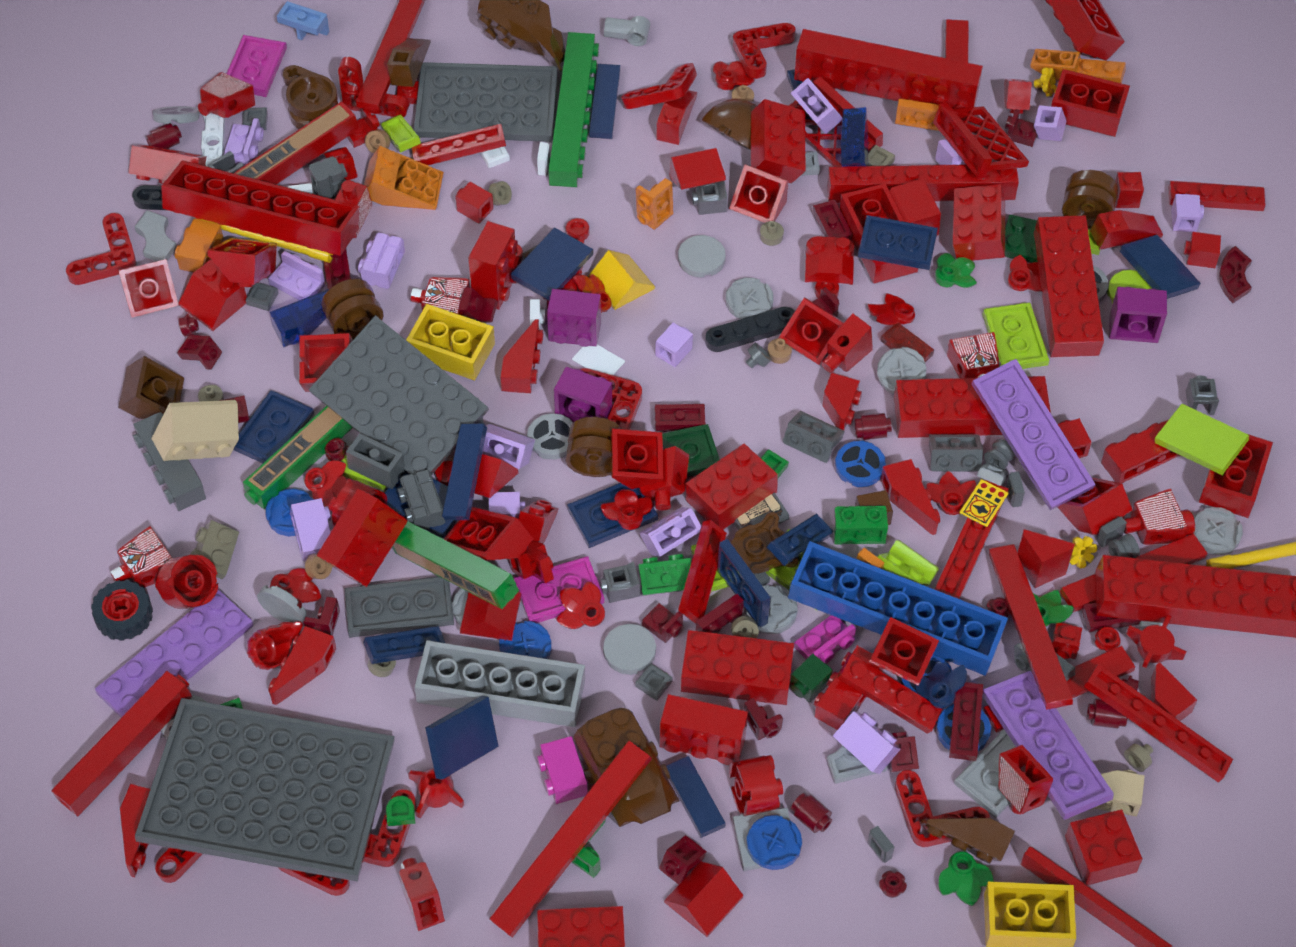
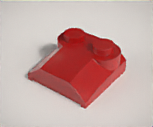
[805,236,855,285]

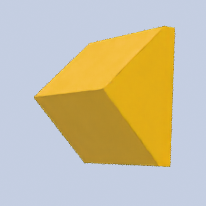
[588,250,655,310]

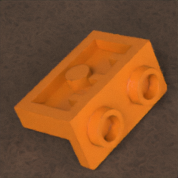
[895,99,939,131]
[635,178,673,230]

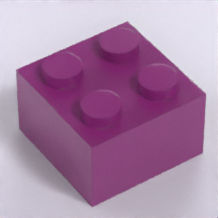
[1109,287,1167,343]
[547,289,601,347]
[554,366,612,423]

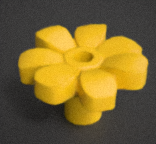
[1034,68,1057,97]
[1070,536,1097,569]

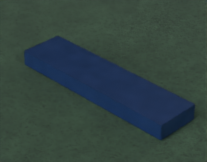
[589,64,621,139]
[442,424,487,520]

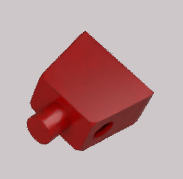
[821,313,873,373]
[640,446,689,511]

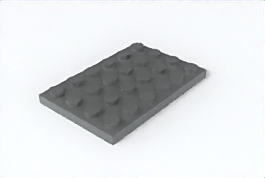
[414,62,558,142]
[309,315,489,475]

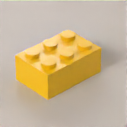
[406,304,495,381]
[984,882,1076,947]

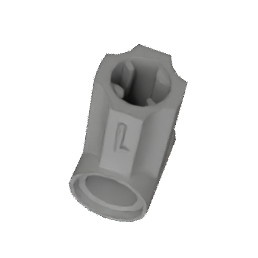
[604,16,651,46]

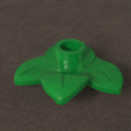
[935,253,977,288]
[1033,590,1074,627]
[938,851,994,906]

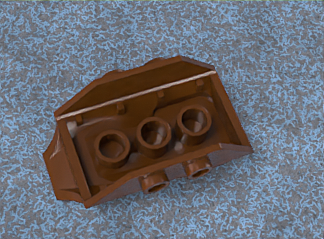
[476,0,565,71]
[573,708,680,827]

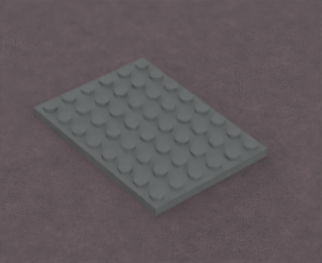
[135,698,395,882]

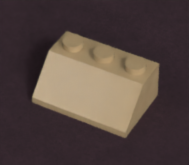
[152,400,239,461]

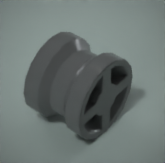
[984,439,1016,470]
[1108,533,1140,558]

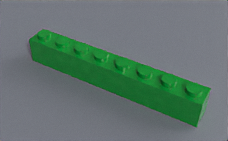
[549,32,599,188]

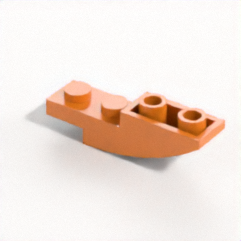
[1030,49,1126,83]

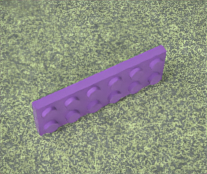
[972,359,1096,511]
[95,590,254,717]
[982,671,1114,820]

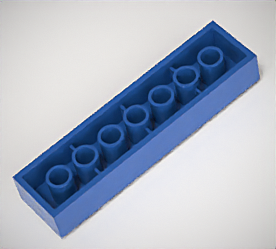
[788,541,1008,676]

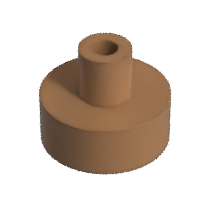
[731,85,754,102]
[365,129,390,153]
[767,338,792,364]
[305,553,332,579]

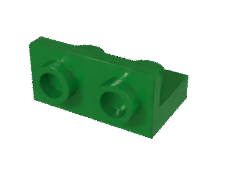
[833,506,888,545]
[637,554,691,596]

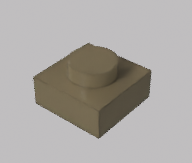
[863,145,895,166]

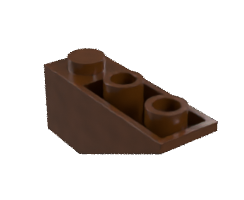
[387,38,431,87]
[920,818,1015,864]

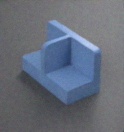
[277,1,330,40]

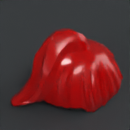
[246,621,303,670]

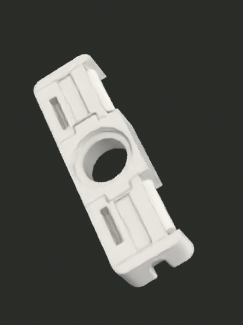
[201,113,225,167]

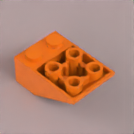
[364,146,444,210]

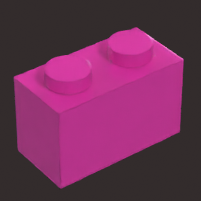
[537,736,587,804]

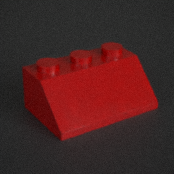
[207,238,277,287]
[444,507,534,560]

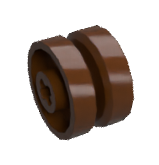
[286,74,338,130]
[1062,170,1118,229]
[321,279,384,340]
[565,417,622,477]

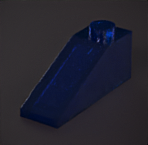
[841,107,869,167]
[270,289,329,348]

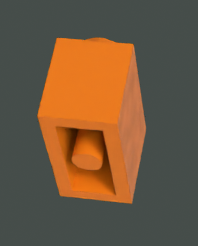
[175,219,224,273]

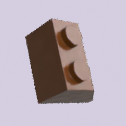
[118,356,185,419]

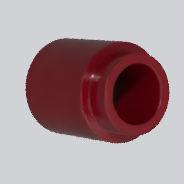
[145,123,182,149]
[855,413,892,440]
[1087,699,1128,729]
[791,793,832,833]

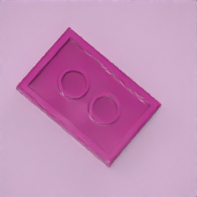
[226,35,287,97]
[514,556,605,623]

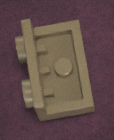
[190,520,239,579]

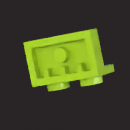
[878,540,939,587]

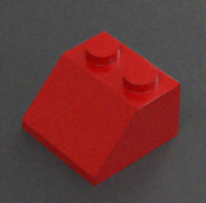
[179,260,247,331]
[1057,478,1132,535]
[869,617,939,685]

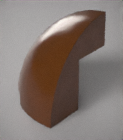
[701,99,759,150]

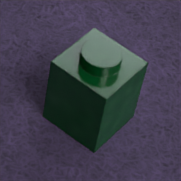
[790,654,833,703]

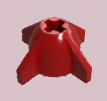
[1126,615,1187,668]
[408,768,464,818]

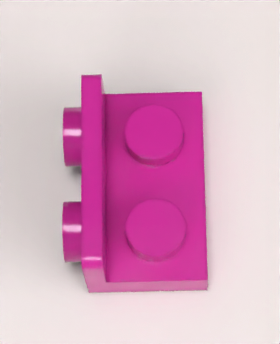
[794,615,856,664]

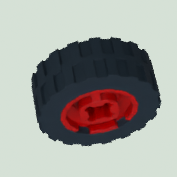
[91,580,153,641]

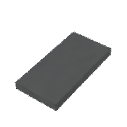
[344,577,454,638]

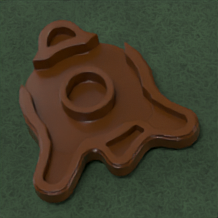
[731,512,799,574]

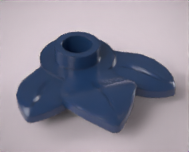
[916,661,967,708]

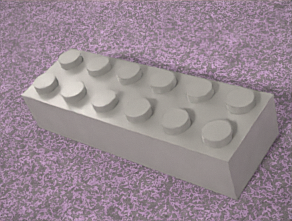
[415,641,585,727]

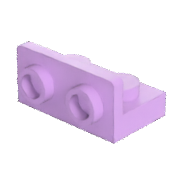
[224,118,264,166]
[268,251,325,304]

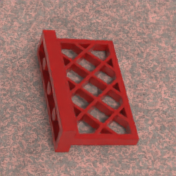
[789,76,883,167]
[933,103,1029,178]

